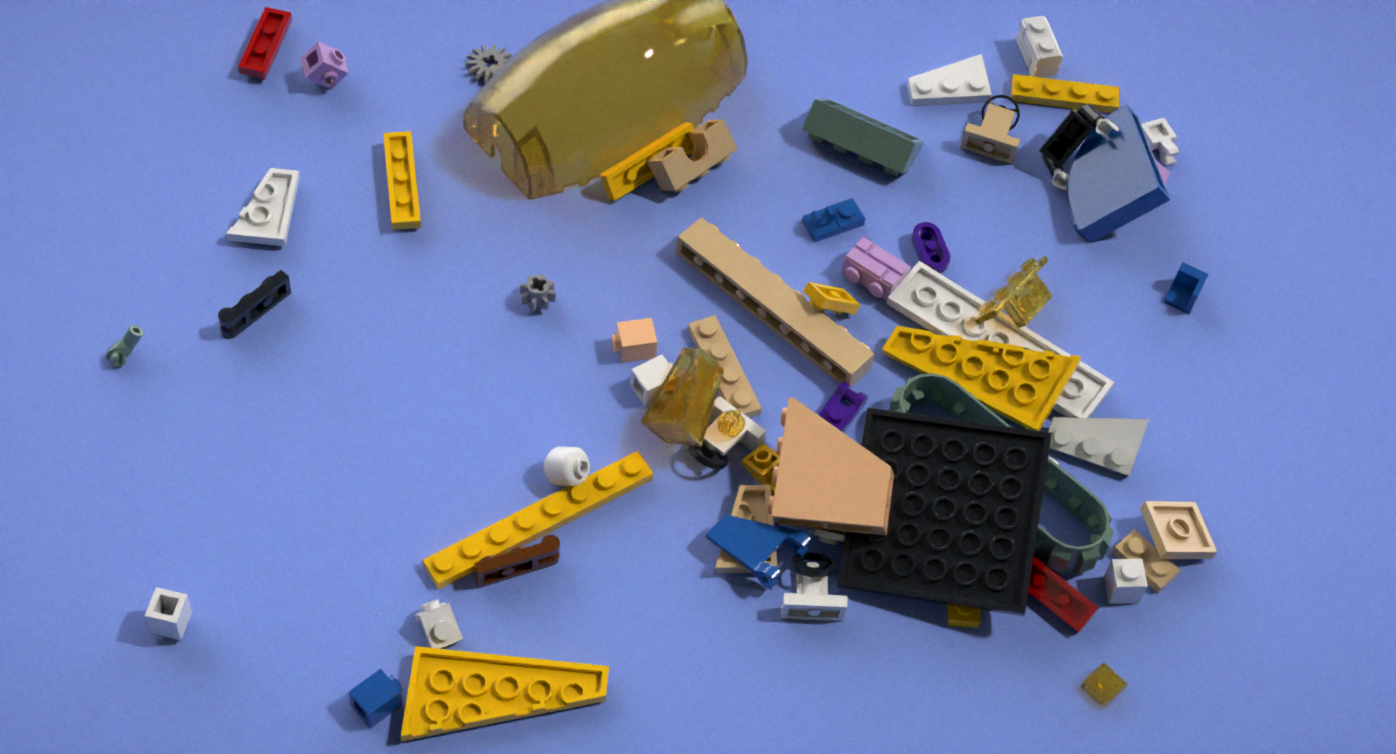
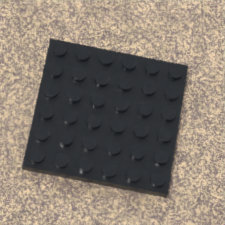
[836,408,1052,616]

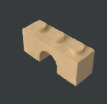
[647,119,738,193]

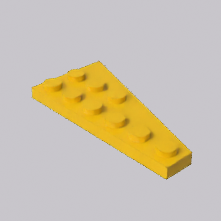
[882,326,1081,431]
[401,646,609,742]

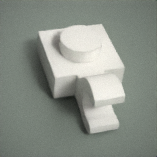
[1141,118,1179,166]

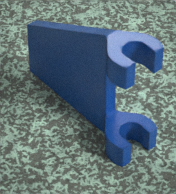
[705,514,811,590]

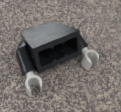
[1039,104,1119,191]

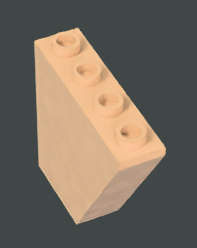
[768,398,894,535]

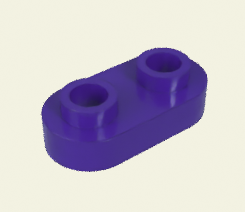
[911,222,950,273]

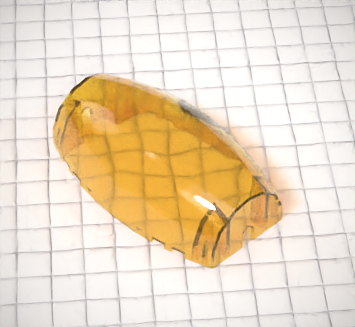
[463,0,748,200]

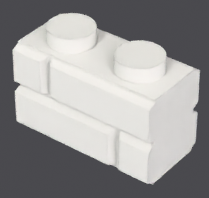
[1015,16,1063,78]

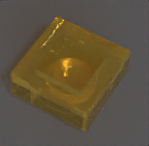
[1081,663,1128,708]

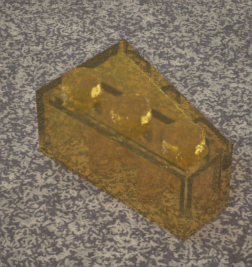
[641,347,724,446]

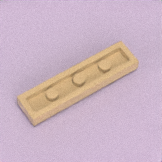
[688,315,762,418]

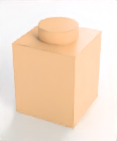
[611,318,657,363]

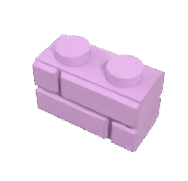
[842,237,911,300]

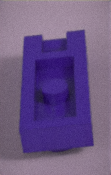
[818,381,868,433]

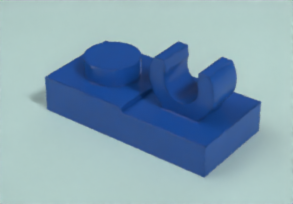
[802,198,866,243]

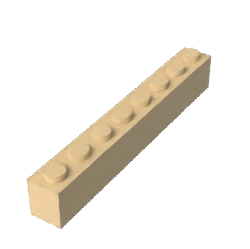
[676,217,875,387]

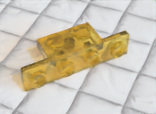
[974,256,1053,329]

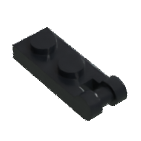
[218,270,291,339]

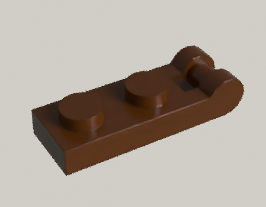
[474,535,560,588]

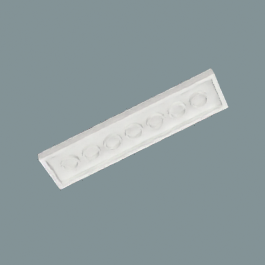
[886,261,1114,418]

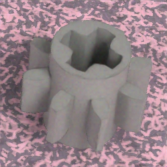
[520,274,556,311]

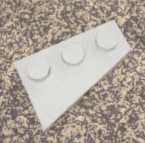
[907,54,992,106]
[226,168,300,246]
[1048,417,1149,476]

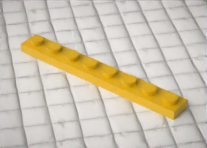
[422,451,654,590]

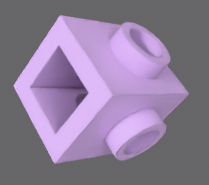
[300,41,349,89]

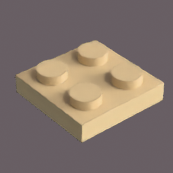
[1140,501,1217,559]

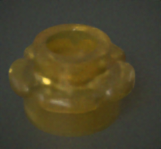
[717,409,745,438]

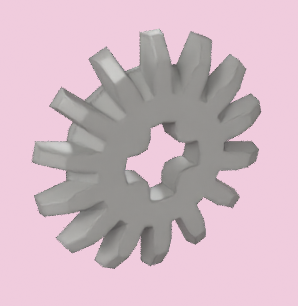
[465,44,515,83]

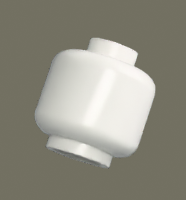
[543,447,590,486]

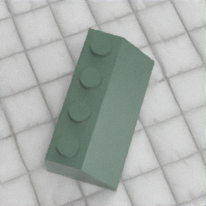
[802,98,925,176]

